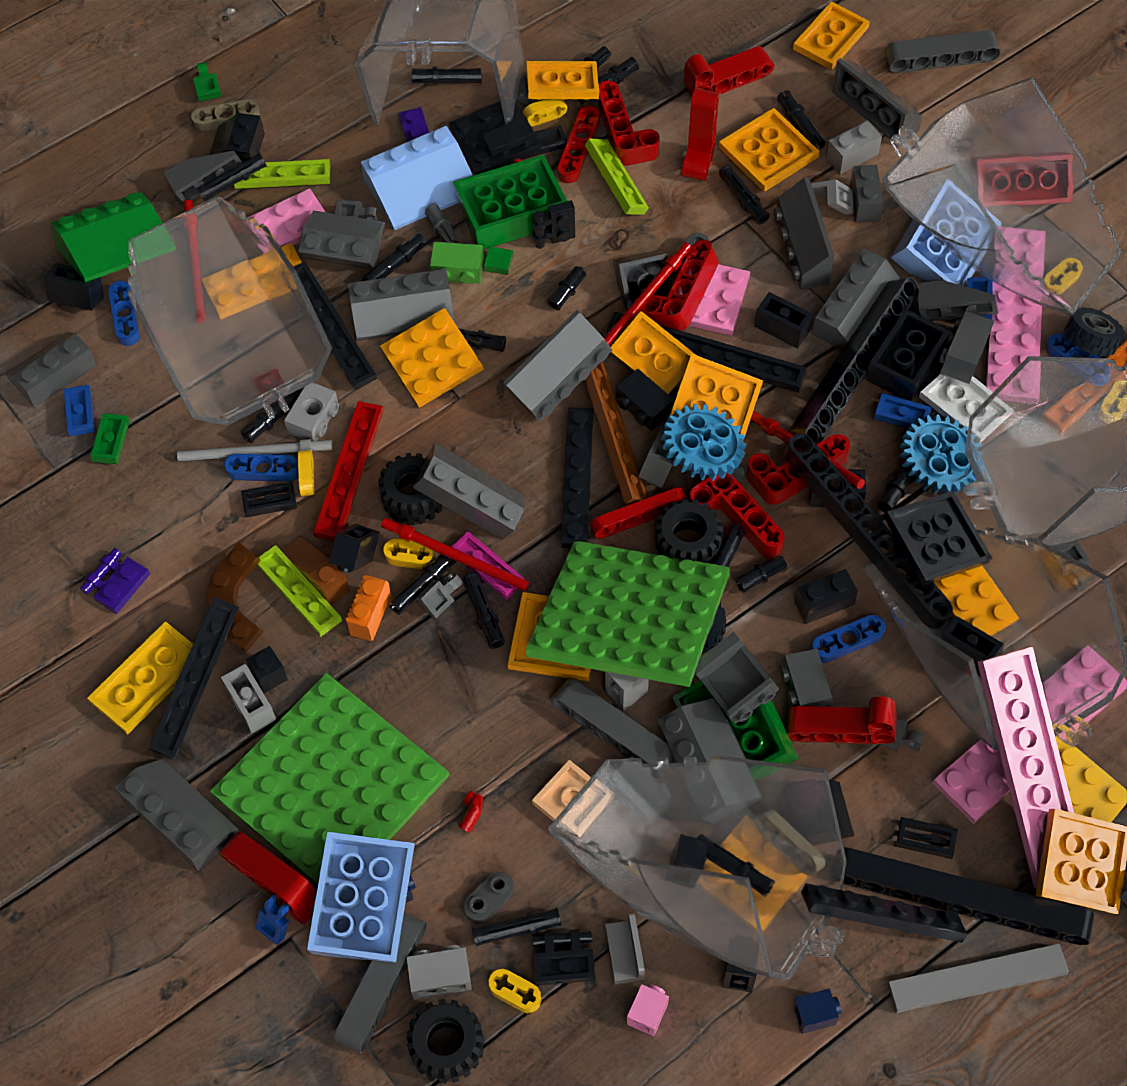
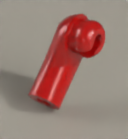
[458,791,484,833]

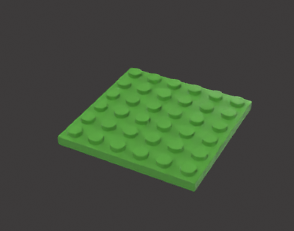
[526,541,730,687]
[210,673,450,886]

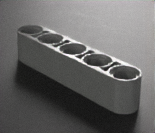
[885,30,1001,73]
[551,678,675,777]
[334,912,427,1054]

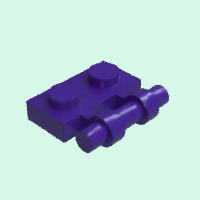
[80,548,150,614]

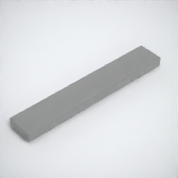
[888,944,1069,1013]

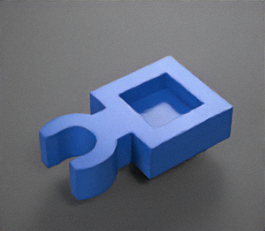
[255,894,289,945]

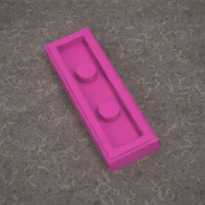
[451,531,525,600]

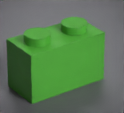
[430,242,484,284]

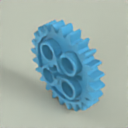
[661,404,747,481]
[899,414,983,494]

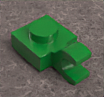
[193,61,222,102]

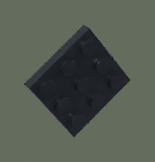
[449,96,542,175]
[884,491,993,586]

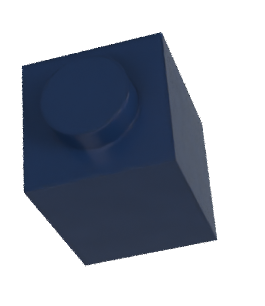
[793,988,842,1034]

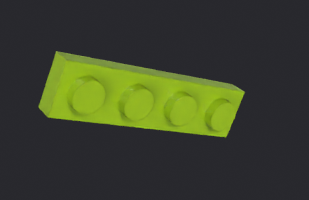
[585,139,649,215]
[234,159,330,189]
[257,545,342,637]

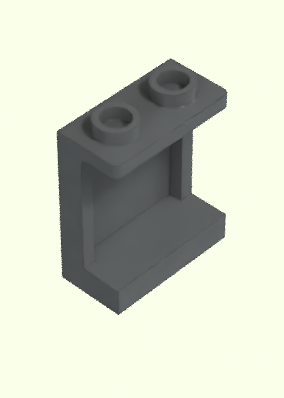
[695,632,779,724]

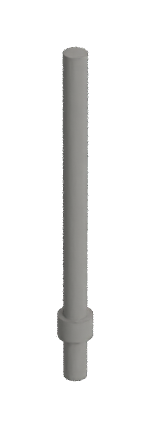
[177,439,333,461]

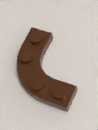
[207,542,263,652]

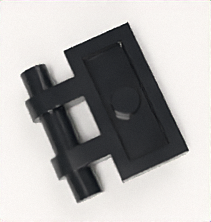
[532,200,575,249]
[533,929,595,986]

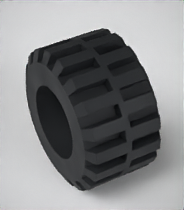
[378,453,442,525]
[655,499,723,564]
[406,999,484,1083]

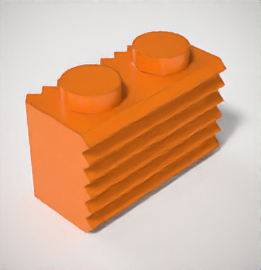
[345,575,391,641]

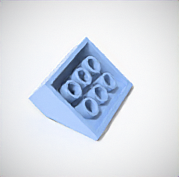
[361,126,473,230]
[890,178,1001,286]
[307,832,415,962]

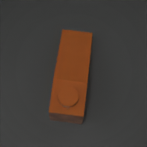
[281,537,350,605]

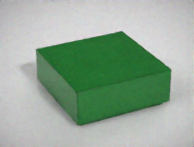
[484,246,513,275]

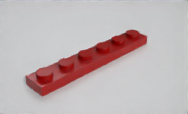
[314,401,383,541]

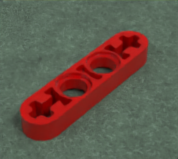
[558,106,600,183]
[590,487,689,539]

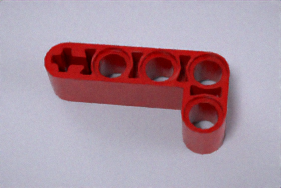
[684,46,774,95]
[598,80,660,166]
[681,88,720,181]
[641,240,719,331]
[746,434,850,505]
[689,473,785,559]
[786,696,897,744]
[219,830,317,925]

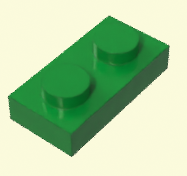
[90,413,130,465]

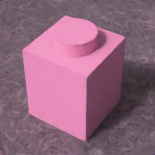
[627,984,669,1036]

